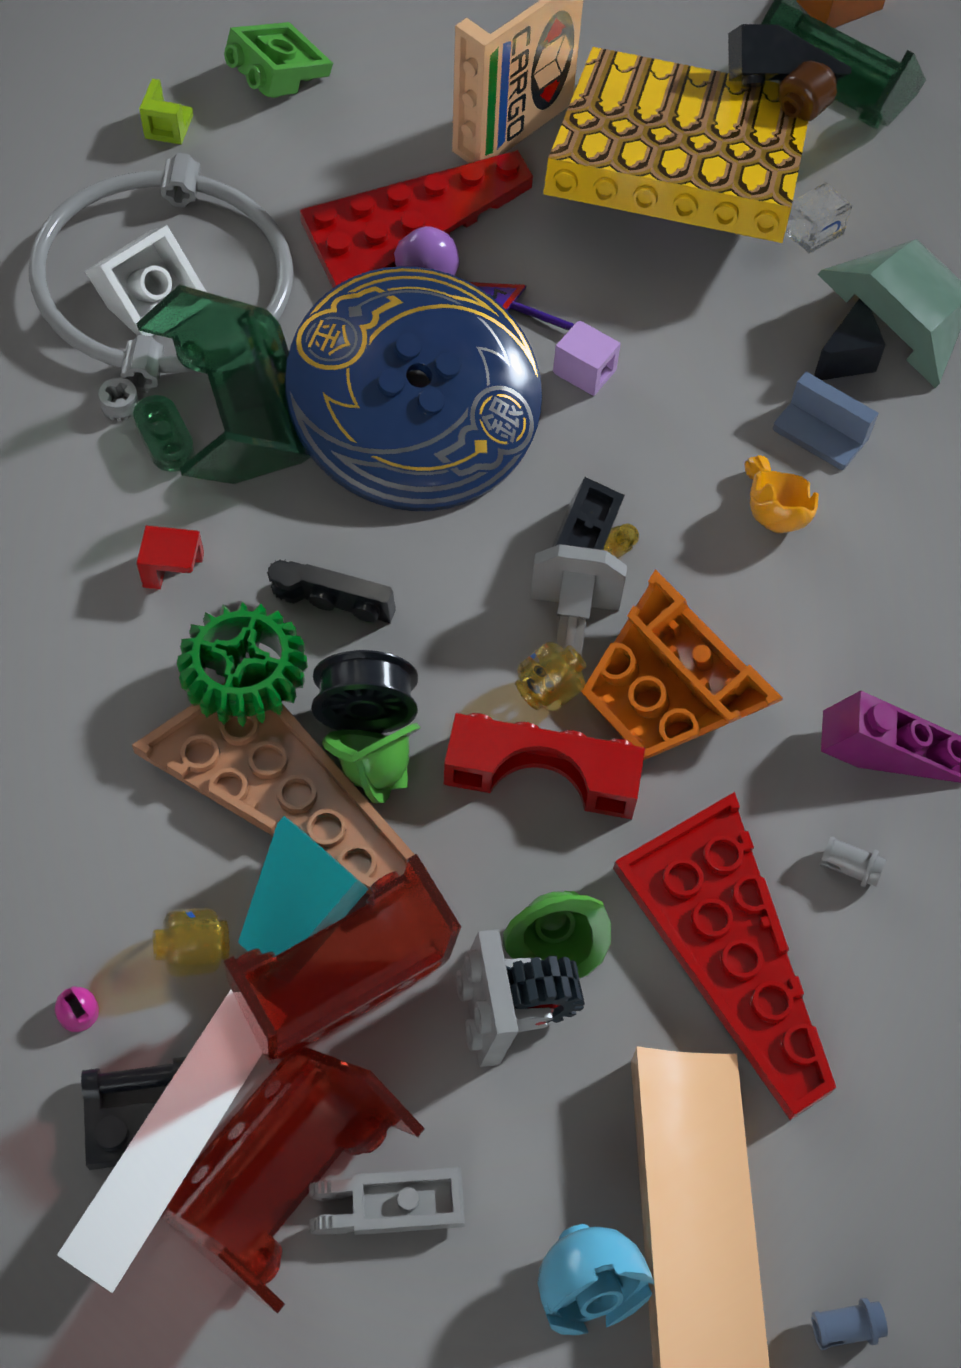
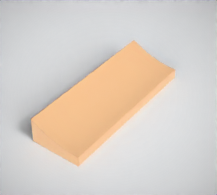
[631,1046,770,1368]

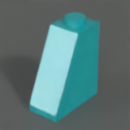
[238,816,368,982]

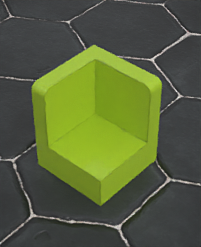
[139,78,193,145]

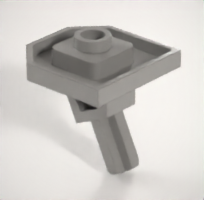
[530,544,627,663]

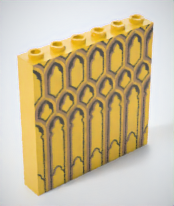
[543,47,808,243]

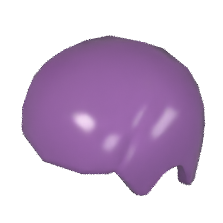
[394,226,460,276]

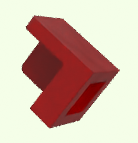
[136,525,204,590]

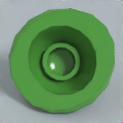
[322,723,421,804]
[503,891,611,979]

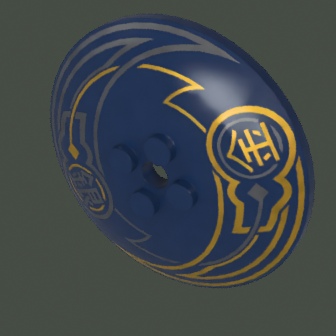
[285,266,542,511]

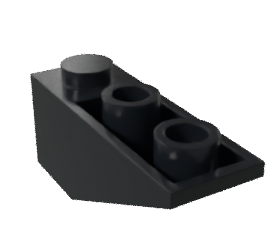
[728,24,851,88]

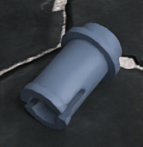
[811,1298,888,1350]

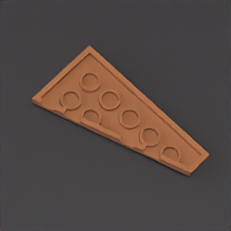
[132,682,427,905]

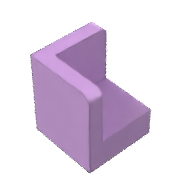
[553,321,621,396]

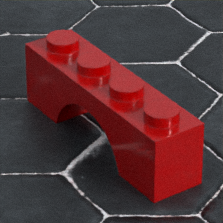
[443,713,645,820]

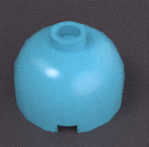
[538,1224,654,1335]

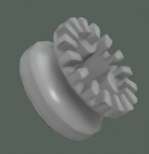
[98,377,139,421]

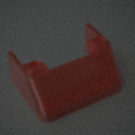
[224,854,461,1065]
[161,1047,425,1314]

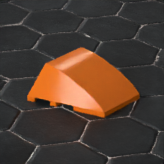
[581,569,783,760]

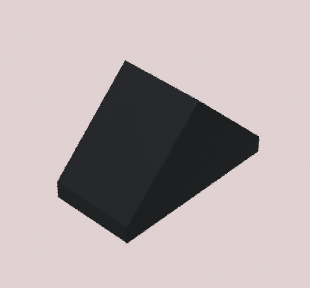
[814,298,886,380]

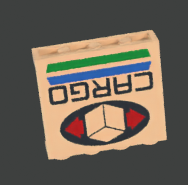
[452,0,583,163]

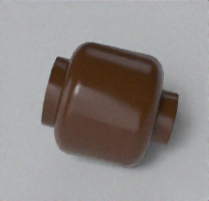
[778,61,837,122]

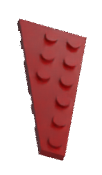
[300,150,533,288]
[613,792,836,1120]

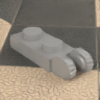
[309,1167,465,1235]

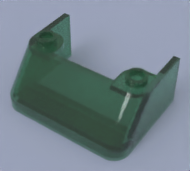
[761,0,926,129]
[136,285,311,484]

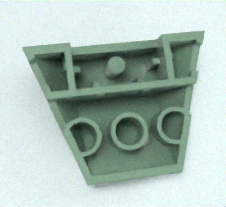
[818,239,961,388]

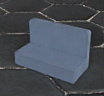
[773,371,879,470]

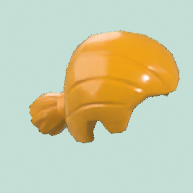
[744,455,819,533]

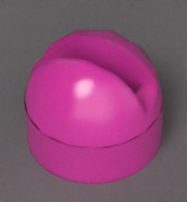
[55,986,99,1032]

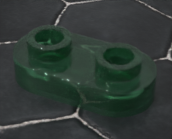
[133,395,195,472]

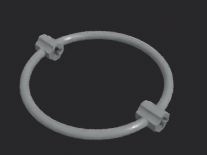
[29,153,293,393]

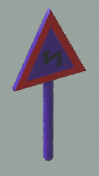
[469,282,575,331]

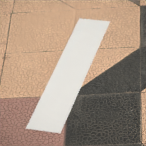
[57,977,287,1293]

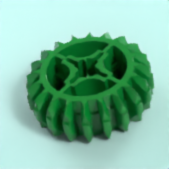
[177,601,308,727]

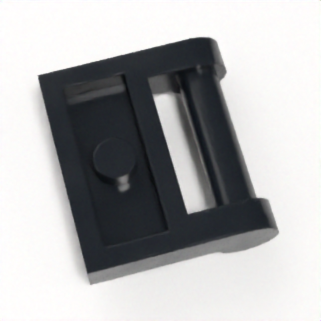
[81,1056,187,1170]

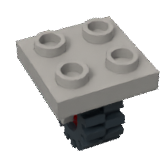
[456,929,585,1067]

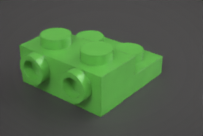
[224,22,333,98]

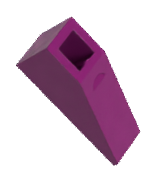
[821,690,961,783]

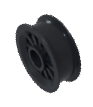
[311,650,418,734]

